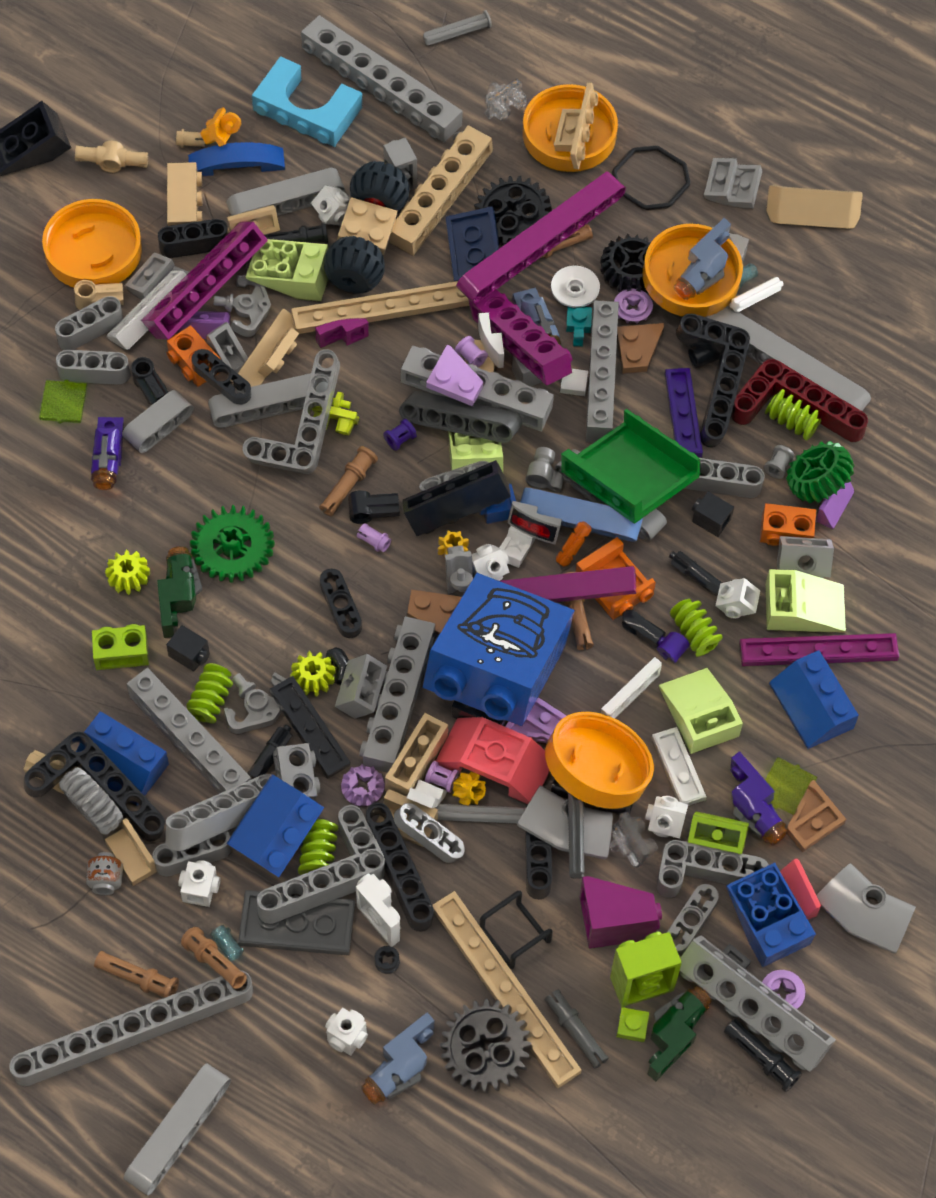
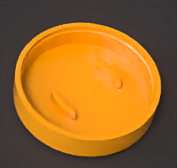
[522,84,618,172]
[42,199,142,288]
[643,224,743,317]
[545,712,654,809]

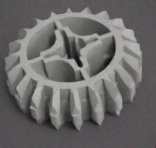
[59,767,123,835]

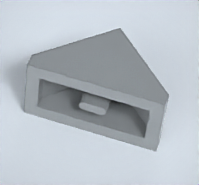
[206,322,248,373]

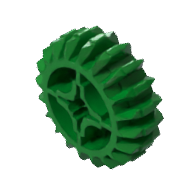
[786,441,854,504]

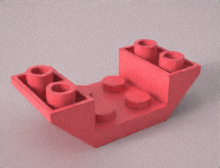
[436,717,550,804]

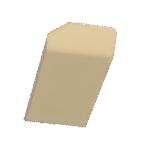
[767,185,863,228]

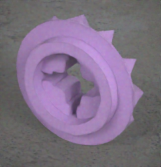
[614,289,653,324]
[341,764,384,806]
[762,970,805,1009]

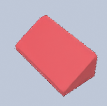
[780,859,821,920]

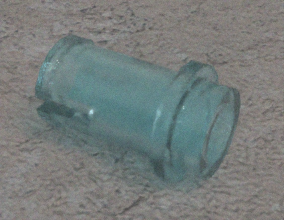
[739,263,758,289]
[210,925,244,962]

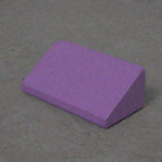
[179,311,230,339]
[816,482,854,529]

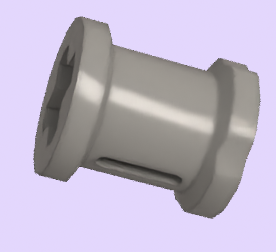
[764,445,795,479]

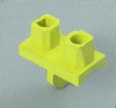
[311,392,360,436]

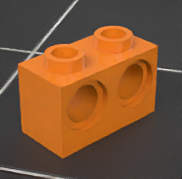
[166,325,221,387]
[760,503,816,546]

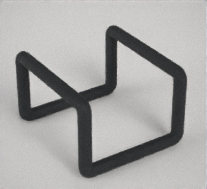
[480,890,553,969]

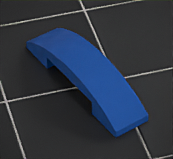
[188,142,285,176]

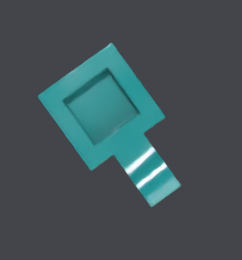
[566,307,592,347]

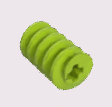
[765,389,821,441]
[669,599,723,657]
[186,663,233,724]
[298,819,339,875]

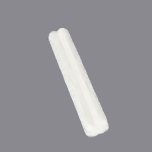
[729,277,783,312]

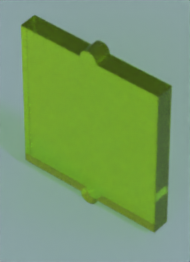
[39,380,87,424]
[765,757,817,815]

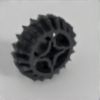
[600,233,651,293]

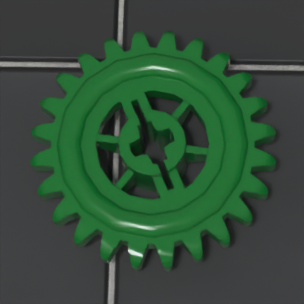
[189,505,275,582]

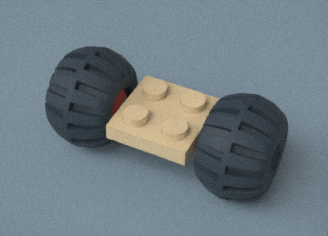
[324,161,409,294]

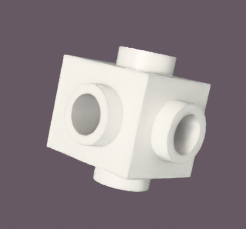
[311,186,350,226]
[472,544,510,581]
[716,578,760,618]
[645,796,688,839]
[179,860,220,907]
[325,1007,368,1056]

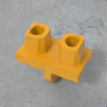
[200,107,241,147]

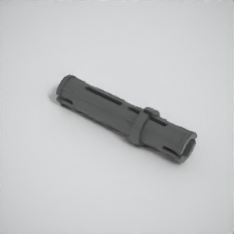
[545,989,609,1069]

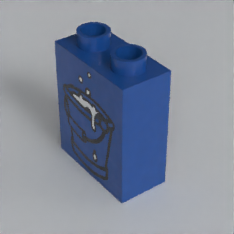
[423,573,575,726]

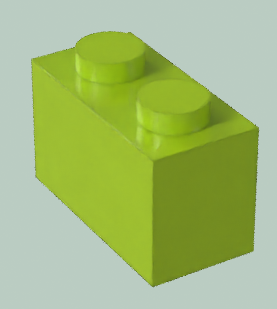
[688,811,749,854]

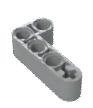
[657,840,769,898]

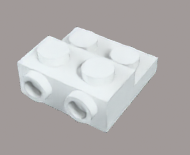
[356,874,401,947]

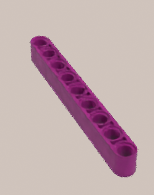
[456,172,626,304]

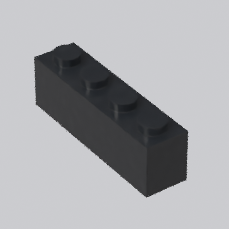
[403,460,511,536]

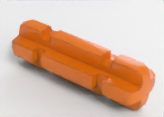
[556,521,592,567]

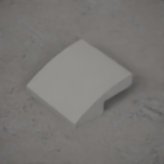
[704,158,762,209]
[125,252,189,300]

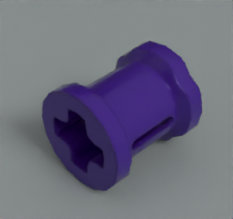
[383,418,417,451]

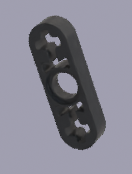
[192,349,251,405]
[320,568,362,638]

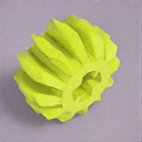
[105,549,150,595]
[290,651,336,697]

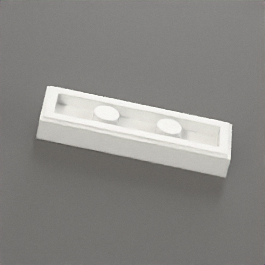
[601,657,662,719]
[651,727,706,806]

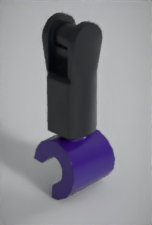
[622,610,689,663]

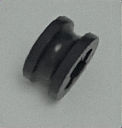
[374,946,400,974]

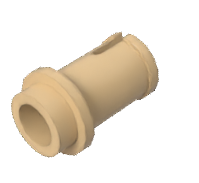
[176,129,205,148]

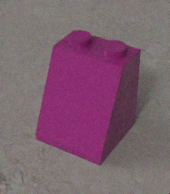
[579,876,662,949]

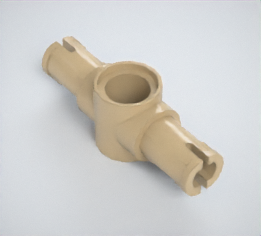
[75,141,148,173]

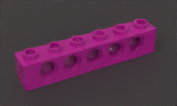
[141,222,268,340]
[468,290,572,386]

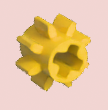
[438,530,469,557]
[453,772,486,806]

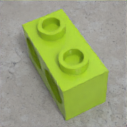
[92,624,149,670]

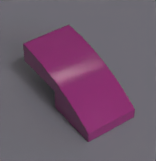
[315,318,369,348]

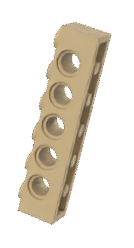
[389,125,493,256]

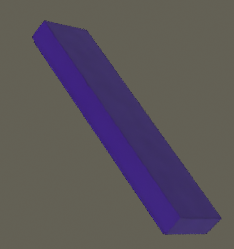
[665,368,703,458]

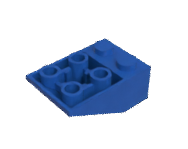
[726,863,816,968]

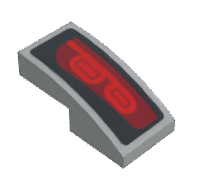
[508,501,562,545]

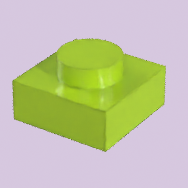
[617,1007,649,1042]

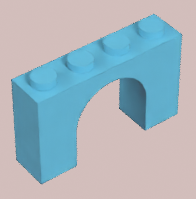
[252,56,362,147]

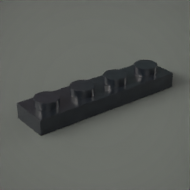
[270,676,351,779]

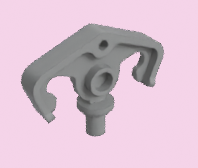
[213,275,271,337]
[224,672,286,734]

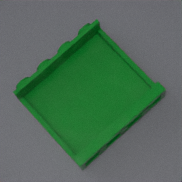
[561,409,700,524]

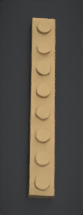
[291,281,470,334]
[432,891,582,1089]

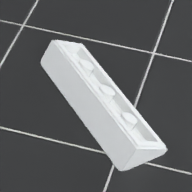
[106,271,186,350]

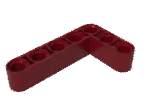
[731,359,868,442]

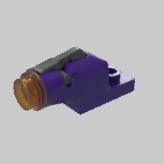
[91,417,124,490]
[730,751,788,846]

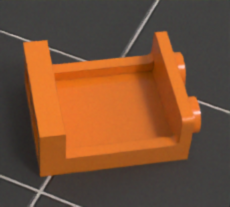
[576,537,656,620]

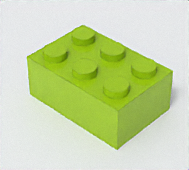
[610,932,682,1008]

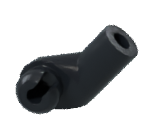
[326,647,349,686]

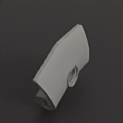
[517,785,613,859]
[816,863,916,953]

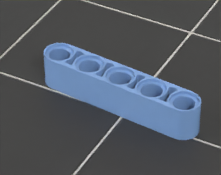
[520,487,643,542]

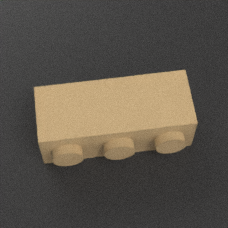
[167,162,203,226]
[385,713,448,796]

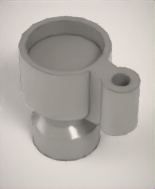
[525,447,564,493]

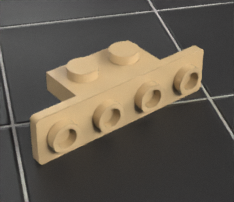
[554,83,598,169]
[233,309,299,387]

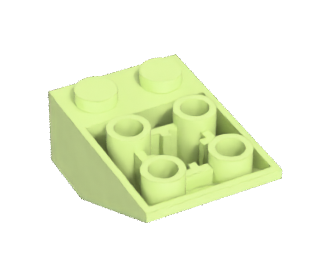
[246,239,329,301]
[448,431,503,472]
[766,569,846,633]
[659,668,743,754]

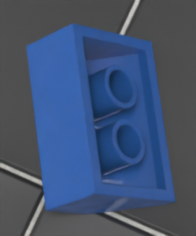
[769,650,859,749]
[76,711,169,806]
[226,774,325,877]

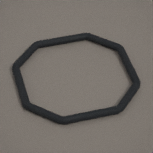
[612,145,691,210]

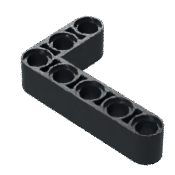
[676,314,750,447]
[24,732,165,841]

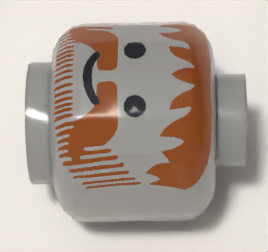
[86,852,123,895]

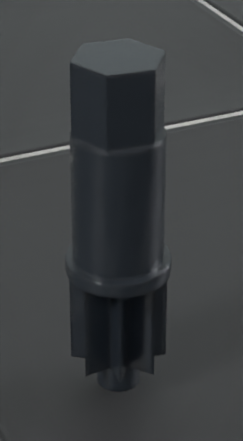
[669,551,722,596]
[247,724,293,779]

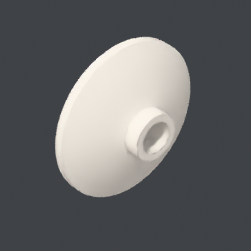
[551,266,600,308]

